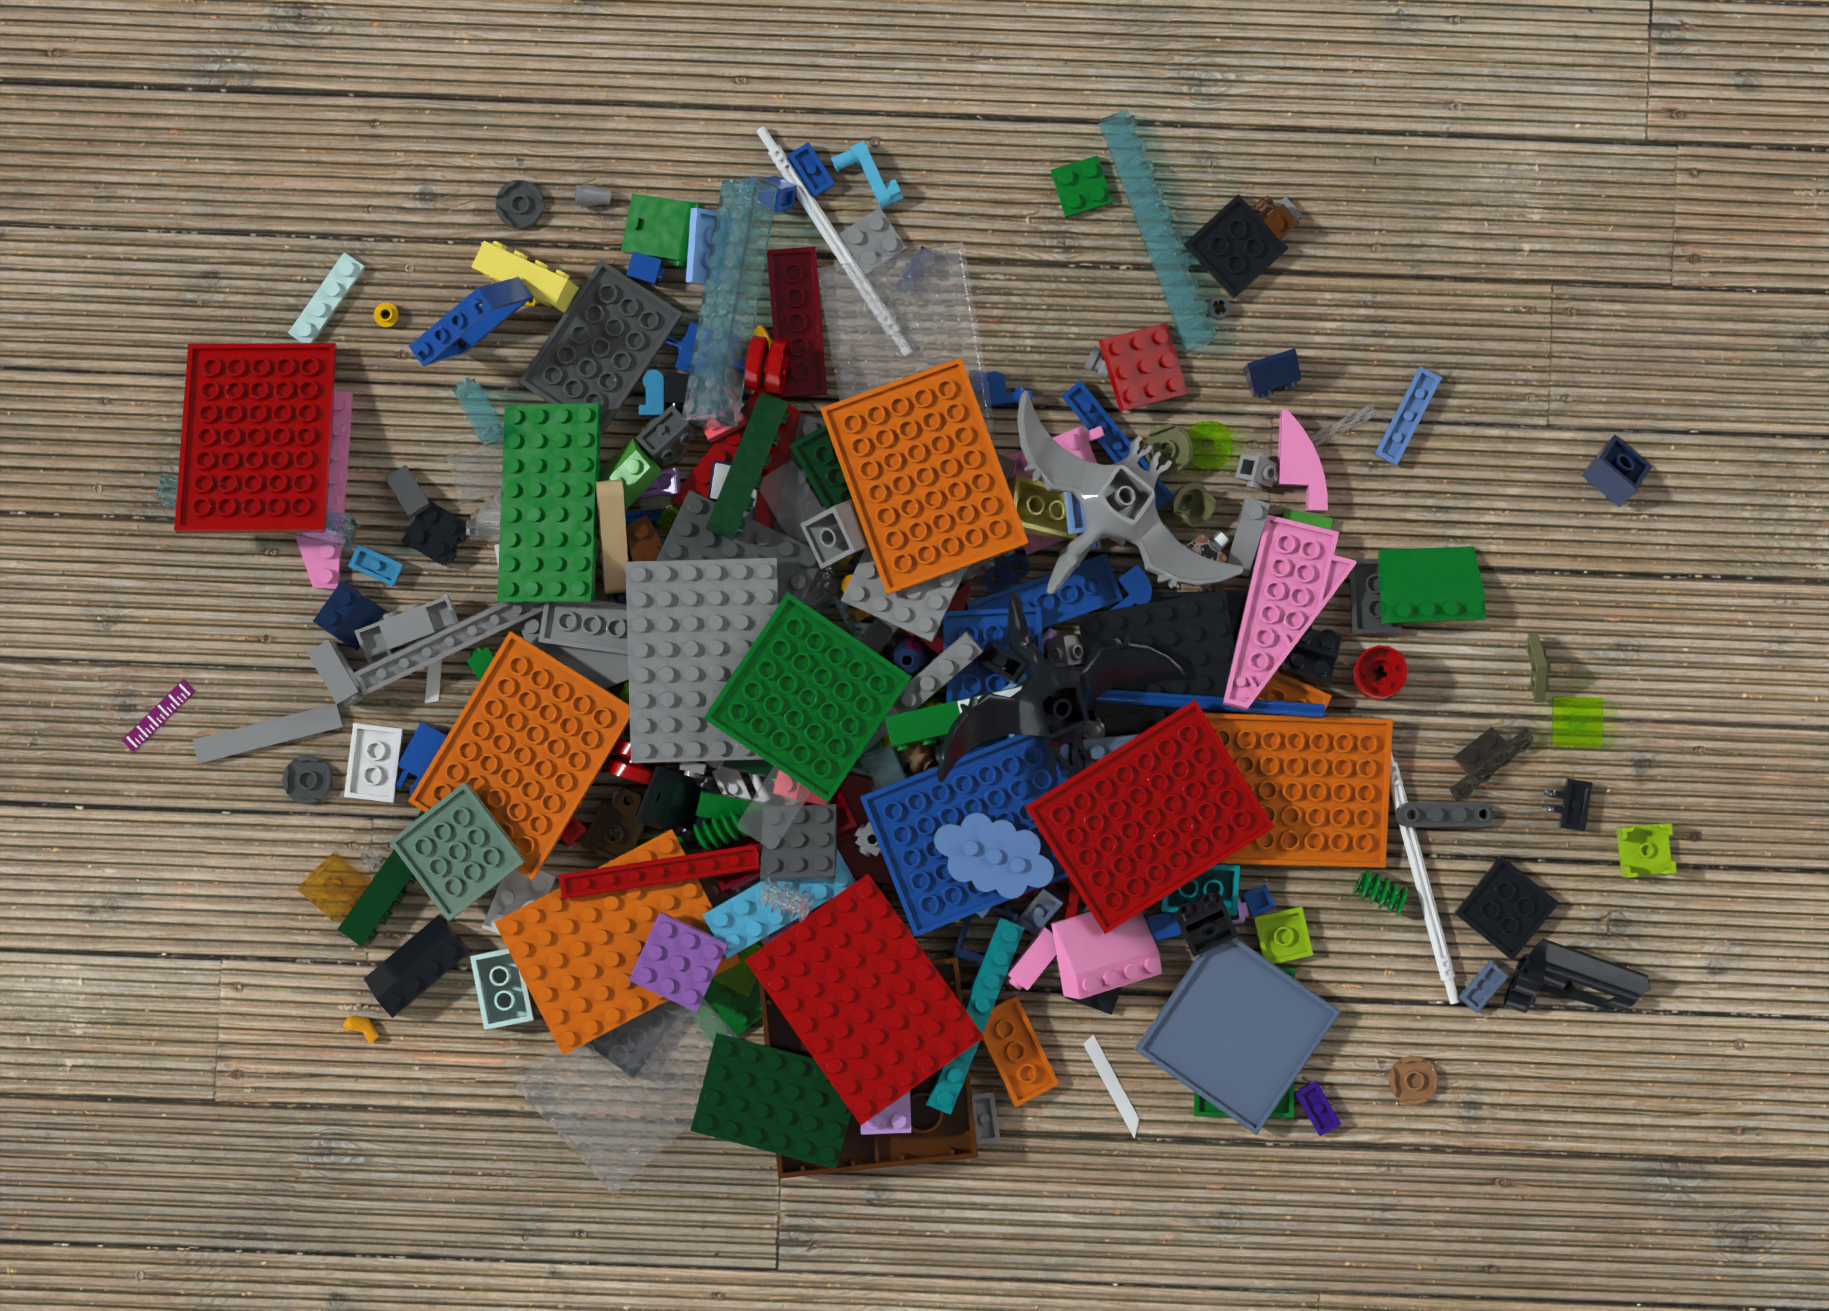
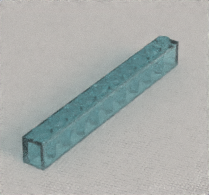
[1098,109,1217,353]

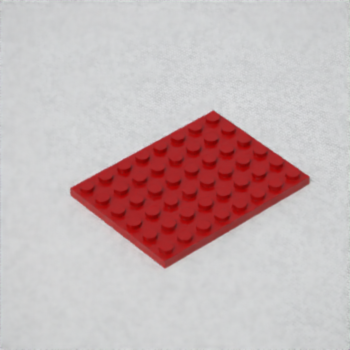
[174,343,337,533]
[1024,699,1275,934]
[745,874,984,1125]

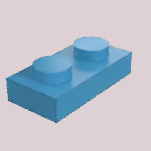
[348,544,404,587]

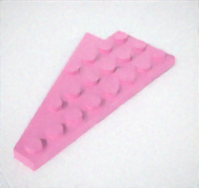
[294,391,353,589]
[1223,514,1357,710]

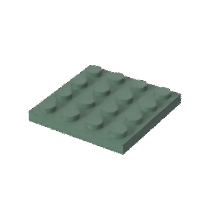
[389,781,527,921]

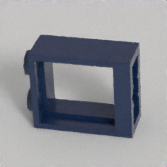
[953,903,1019,965]

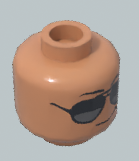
[897,742,934,774]

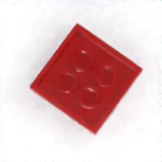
[1099,323,1188,412]

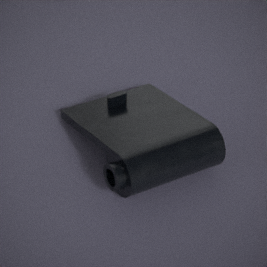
[634,765,719,844]

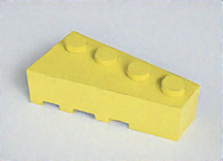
[471,241,581,314]

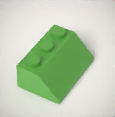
[599,437,663,511]

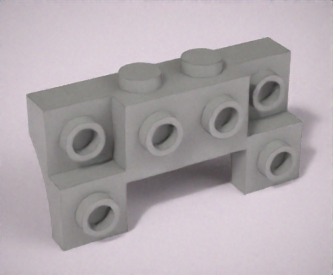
[355,596,460,664]

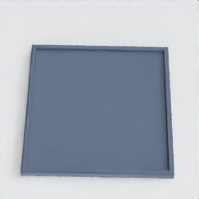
[1134,938,1341,1135]

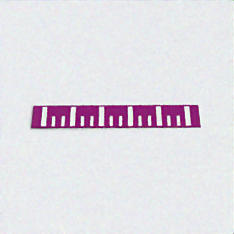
[122,680,195,752]

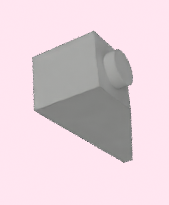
[1226,497,1270,577]

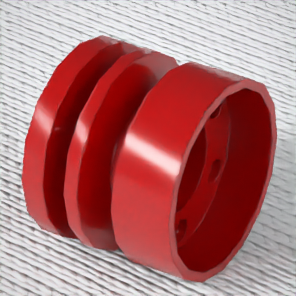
[1352,645,1408,701]

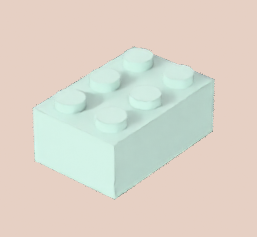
[470,948,537,1030]

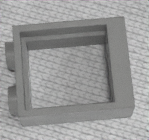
[307,640,363,707]

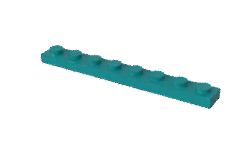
[926,918,1025,1115]

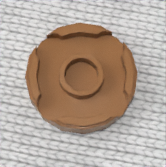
[1388,1055,1439,1106]

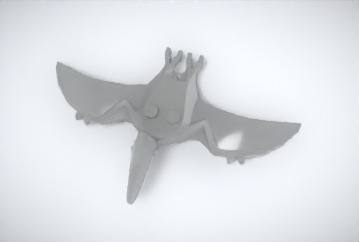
[1017,391,1244,595]

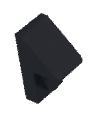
[977,641,1029,684]

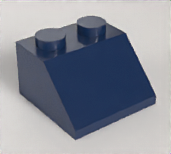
[1243,348,1301,399]
[1581,434,1652,508]
[313,581,386,651]

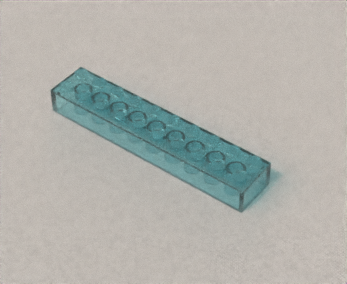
[682,177,778,427]

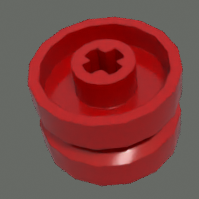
[745,336,789,394]
[606,739,665,785]

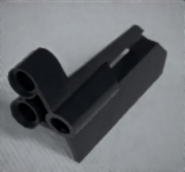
[1503,938,1650,1013]

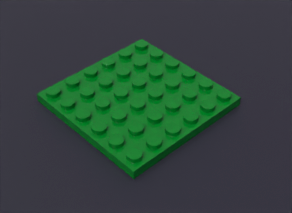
[703,592,911,802]

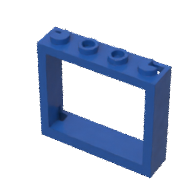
[409,277,533,366]

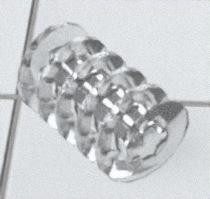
[759,877,815,923]

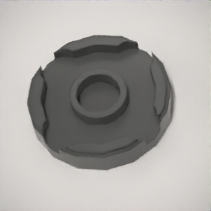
[496,180,545,230]
[282,755,333,805]

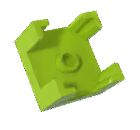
[1616,823,1677,878]

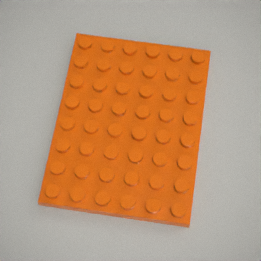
[820,357,1029,596]
[408,631,630,880]
[1204,713,1393,868]
[494,829,741,1055]

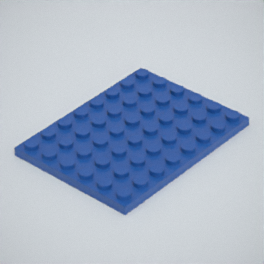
[860,734,1069,937]

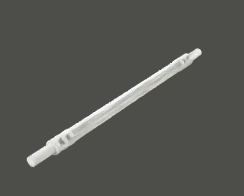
[756,126,913,357]
[1390,751,1460,1004]

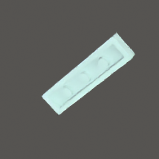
[288,252,366,343]

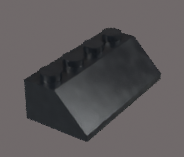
[364,914,472,1018]

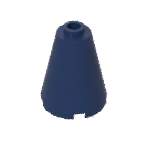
[884,637,932,678]

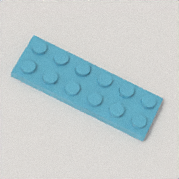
[702,849,856,959]

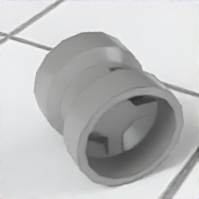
[1084,346,1108,379]

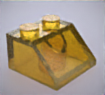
[297,851,370,922]

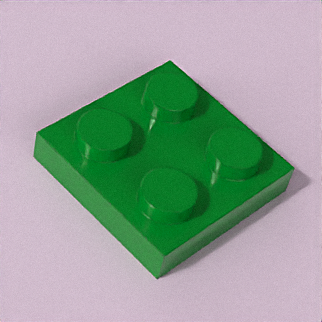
[1050,155,1112,218]

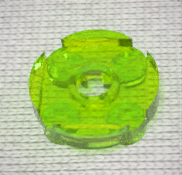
[1187,421,1233,471]

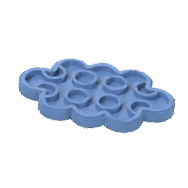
[934,812,1054,899]

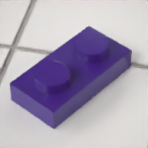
[1294,1080,1341,1136]

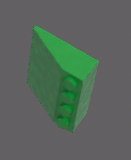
[1378,546,1486,624]

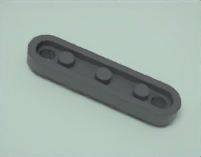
[1395,802,1494,827]

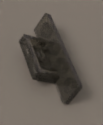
[1450,727,1534,802]

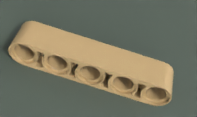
[596,479,628,595]

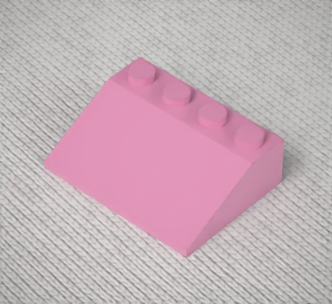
[1051,912,1162,999]

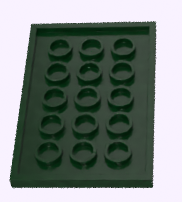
[690,1032,851,1169]

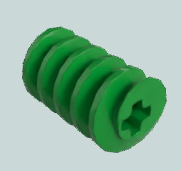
[693,807,750,852]
[1351,869,1408,917]

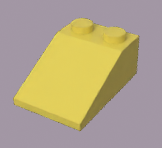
[1007,476,1077,540]

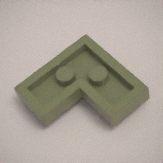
[1527,632,1551,703]

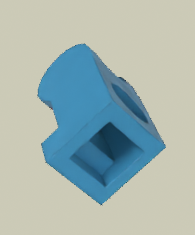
[639,370,665,417]

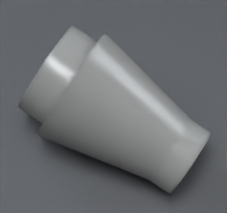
[575,183,611,208]

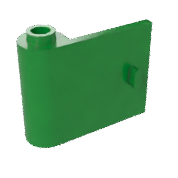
[621,194,705,269]

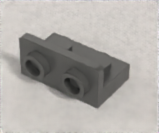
[636,405,697,466]

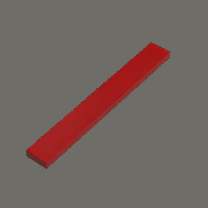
[558,844,761,899]

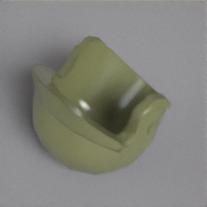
[1171,482,1216,527]

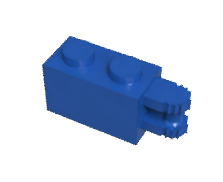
[396,722,447,795]

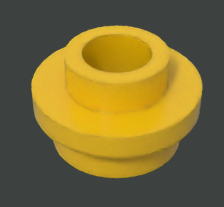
[374,302,399,327]

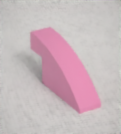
[1277,410,1328,512]

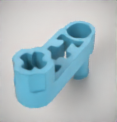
[831,141,904,209]

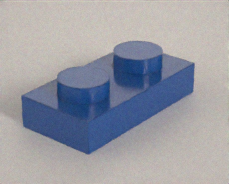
[788,142,835,198]

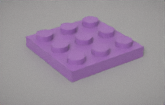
[629,911,729,1012]

